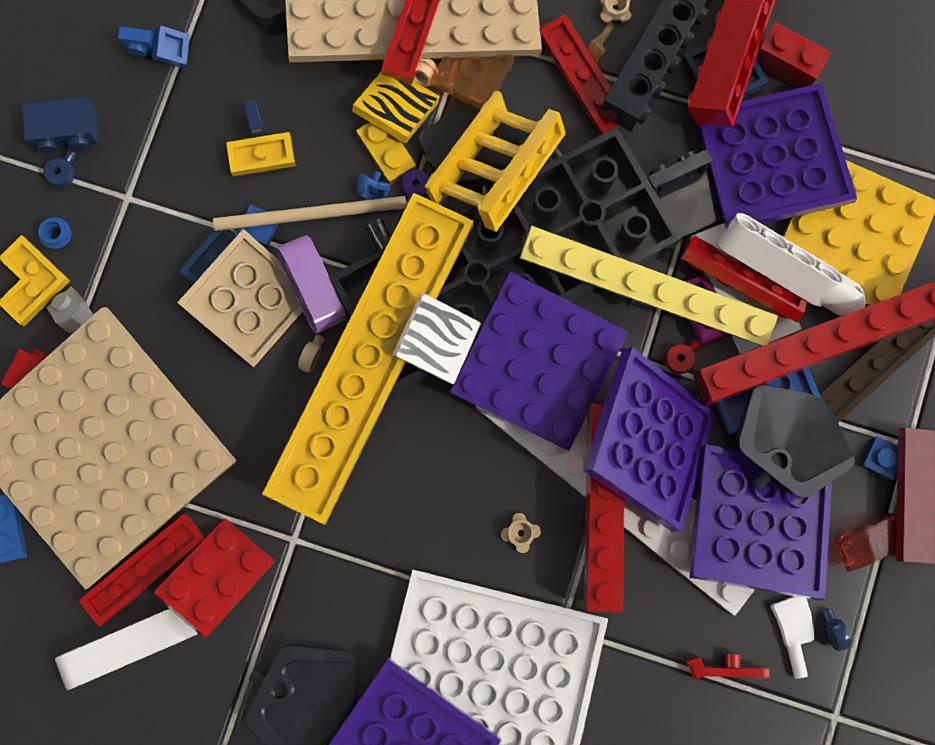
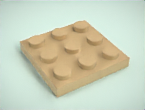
[177,229,303,367]

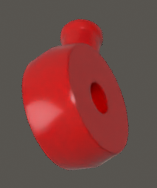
[665,340,702,374]

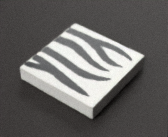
[392,293,481,384]

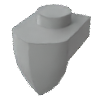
[46,287,93,334]

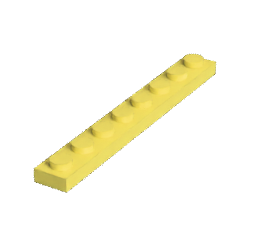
[519,226,778,346]

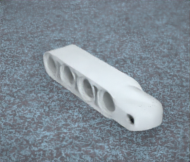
[717,213,866,316]
[55,609,198,691]

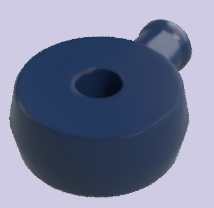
[43,150,77,188]
[822,609,851,651]

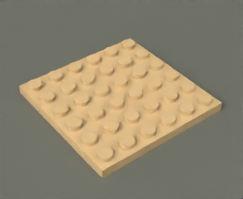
[0,307,236,590]

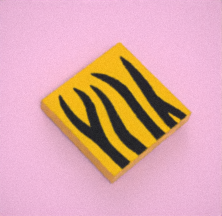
[352,72,440,144]

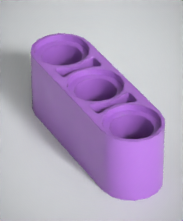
[276,235,347,334]

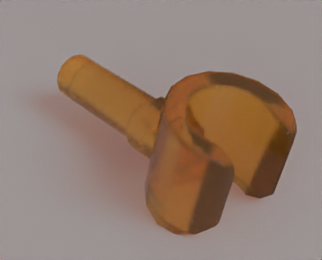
[588,22,615,64]

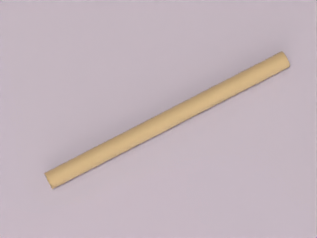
[213,196,407,231]

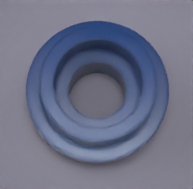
[38,217,72,250]

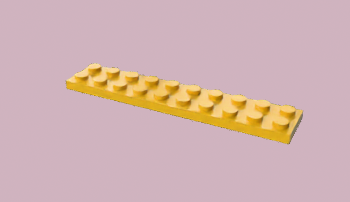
[262,193,474,524]

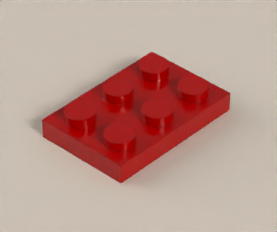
[154,518,275,639]

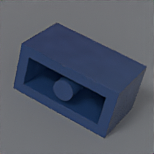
[22,97,99,153]

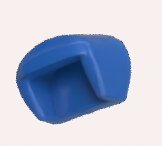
[357,171,391,200]

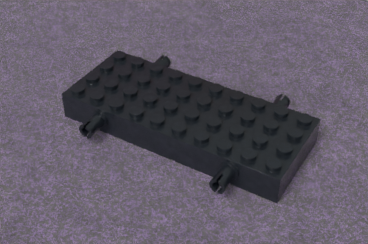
[329,127,682,398]

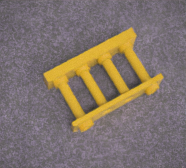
[424,90,566,232]

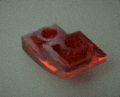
[834,512,897,572]

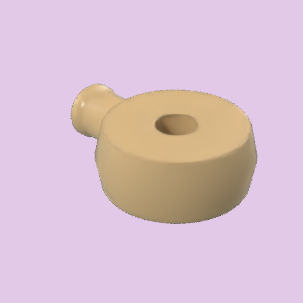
[298,335,325,373]

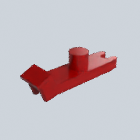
[684,653,770,679]

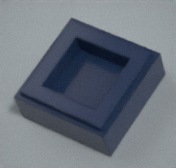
[244,99,268,138]

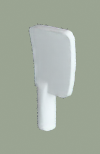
[771,596,814,679]

